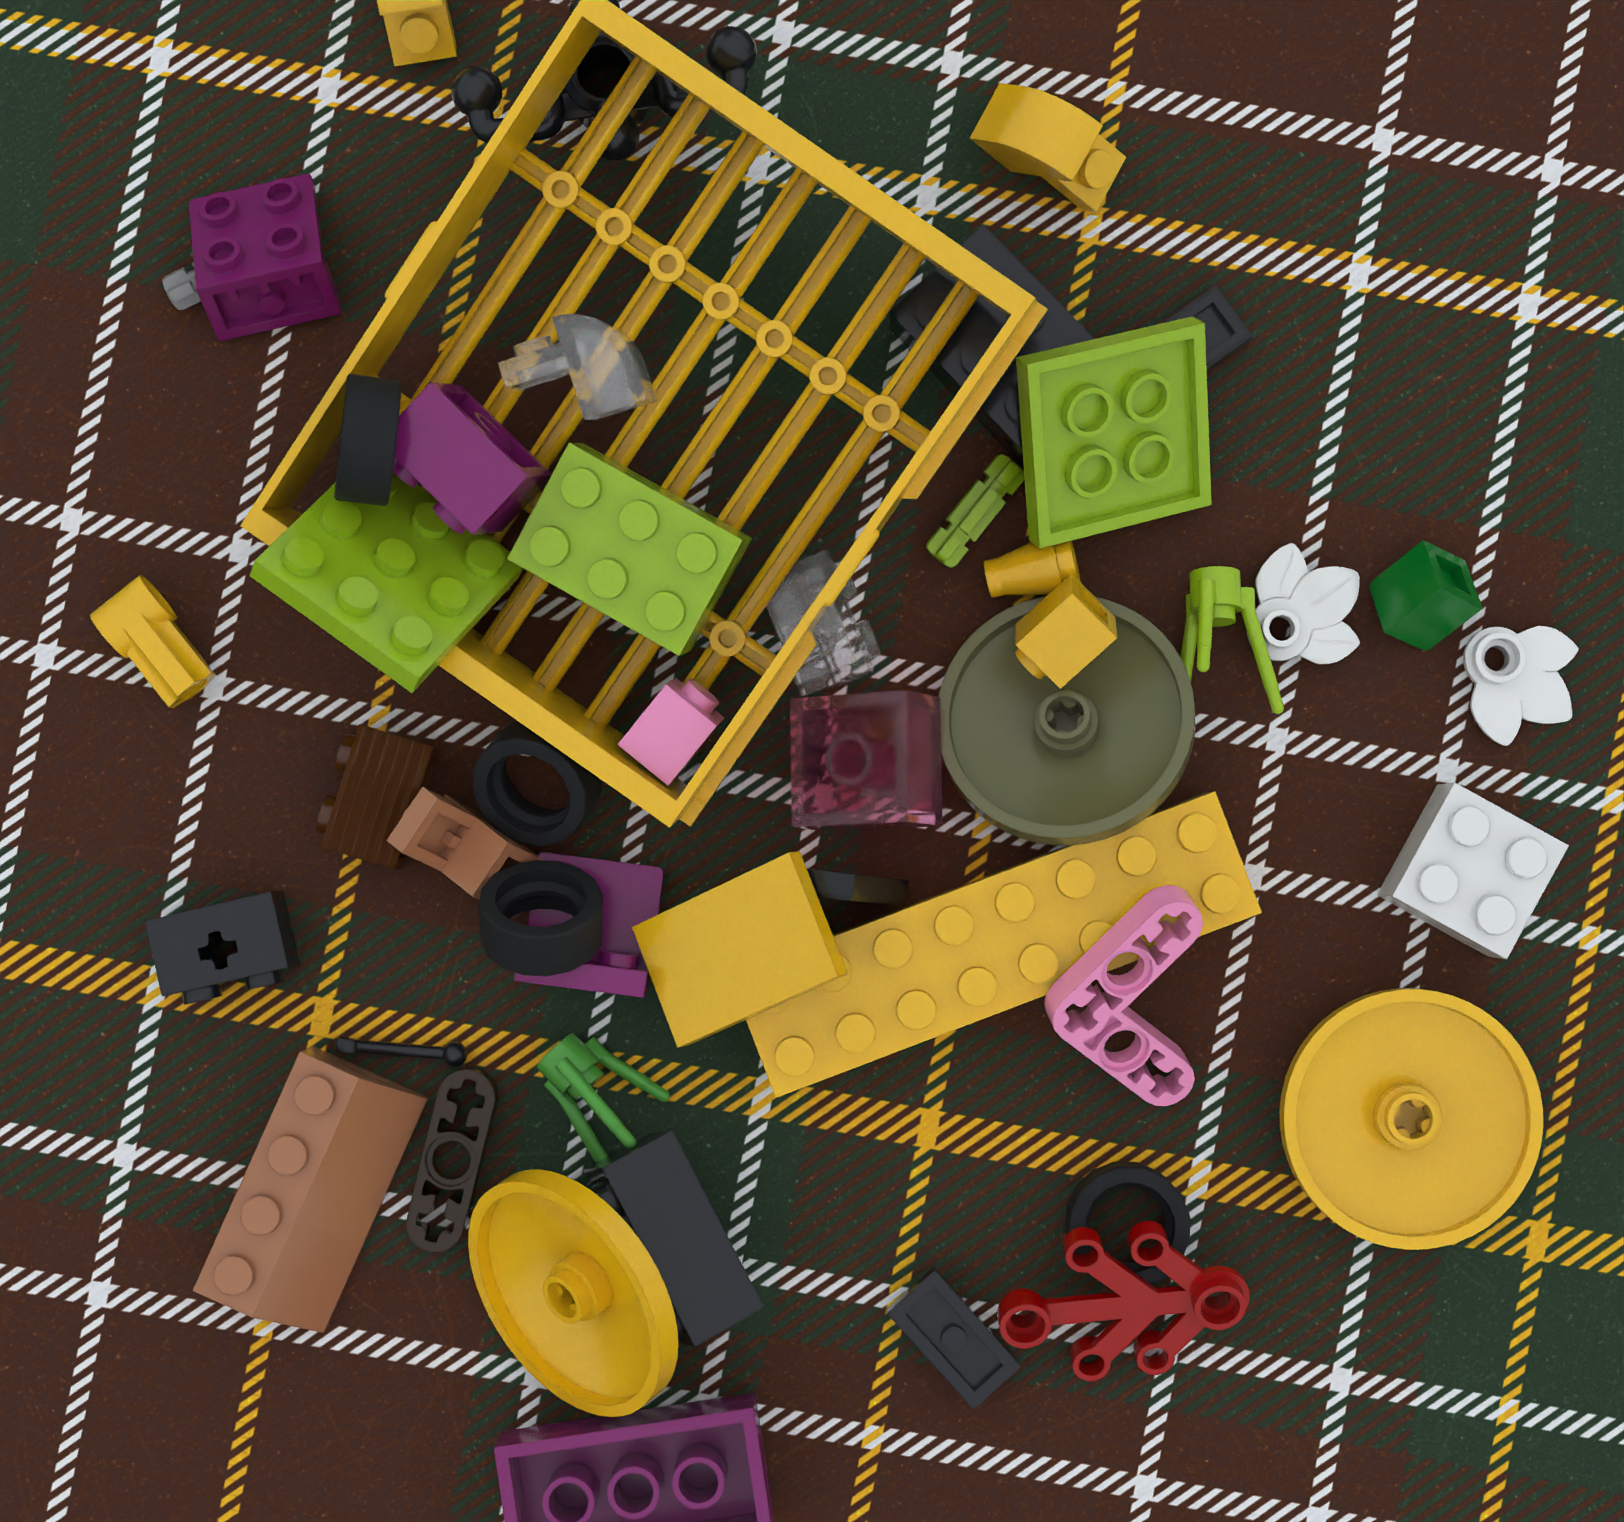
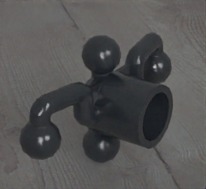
[452,0,757,161]

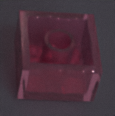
[790,690,942,831]

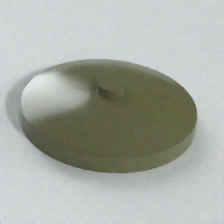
[936,596,1195,845]

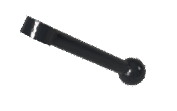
[334,1038,467,1067]

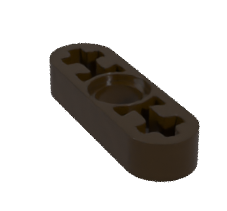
[406,1067,499,1252]

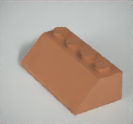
[193,1046,429,1333]

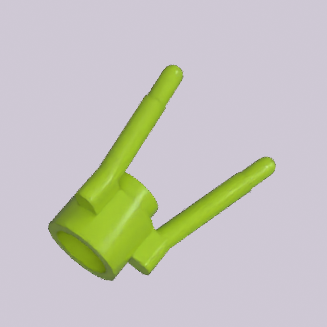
[1180,566,1284,714]

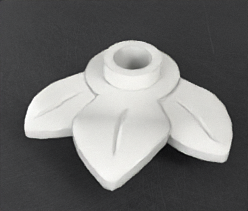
[1247,543,1360,665]
[1463,626,1579,746]

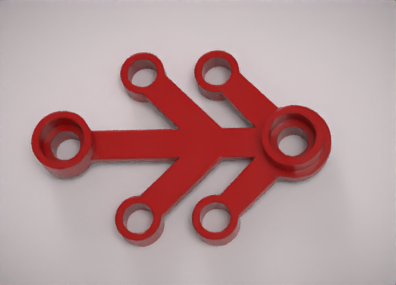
[997,1221,1250,1381]

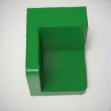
[1369,540,1483,651]

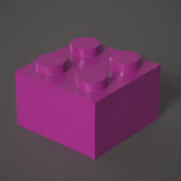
[393,382,552,535]

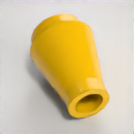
[984,541,1081,598]

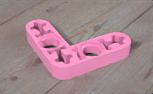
[1044,885,1203,1106]

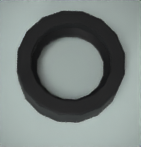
[334,374,401,506]
[473,721,602,847]
[478,860,603,976]
[1065,1162,1190,1284]

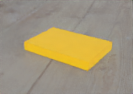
[632,851,848,1048]

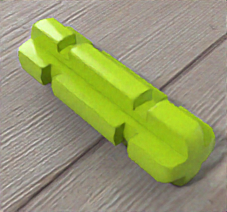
[926,454,1025,568]

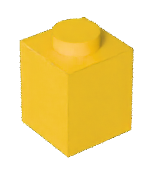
[1015,573,1117,689]

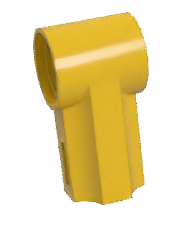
[90,575,216,708]

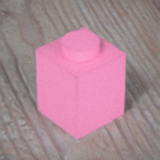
[618,678,725,786]

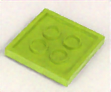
[1016,316,1212,549]
[249,472,523,693]

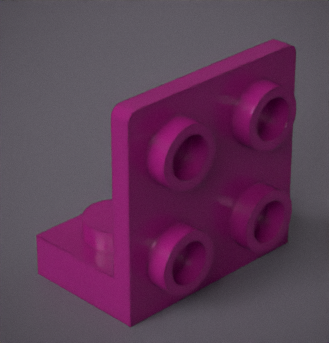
[189,174,342,341]
[514,852,664,998]

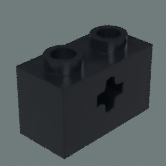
[145,891,300,1005]

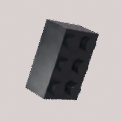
[890,225,1094,464]
[583,1130,764,1347]

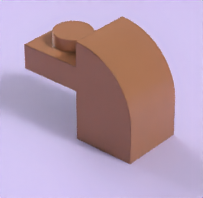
[386,786,543,900]

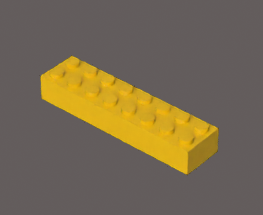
[746,791,1262,1098]

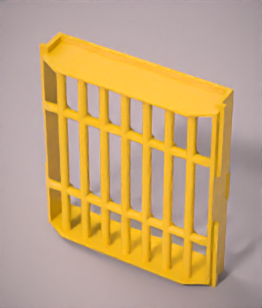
[240,0,1048,828]

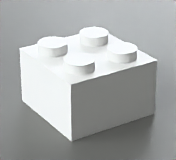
[1377,782,1569,959]

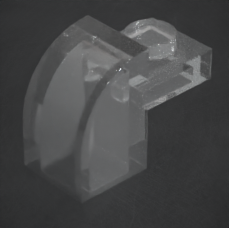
[498,314,657,421]

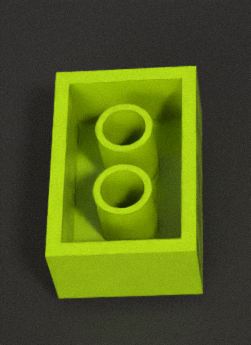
[507,442,752,656]

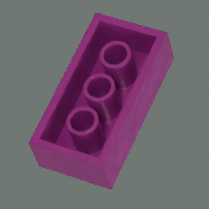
[494,1392,775,1522]

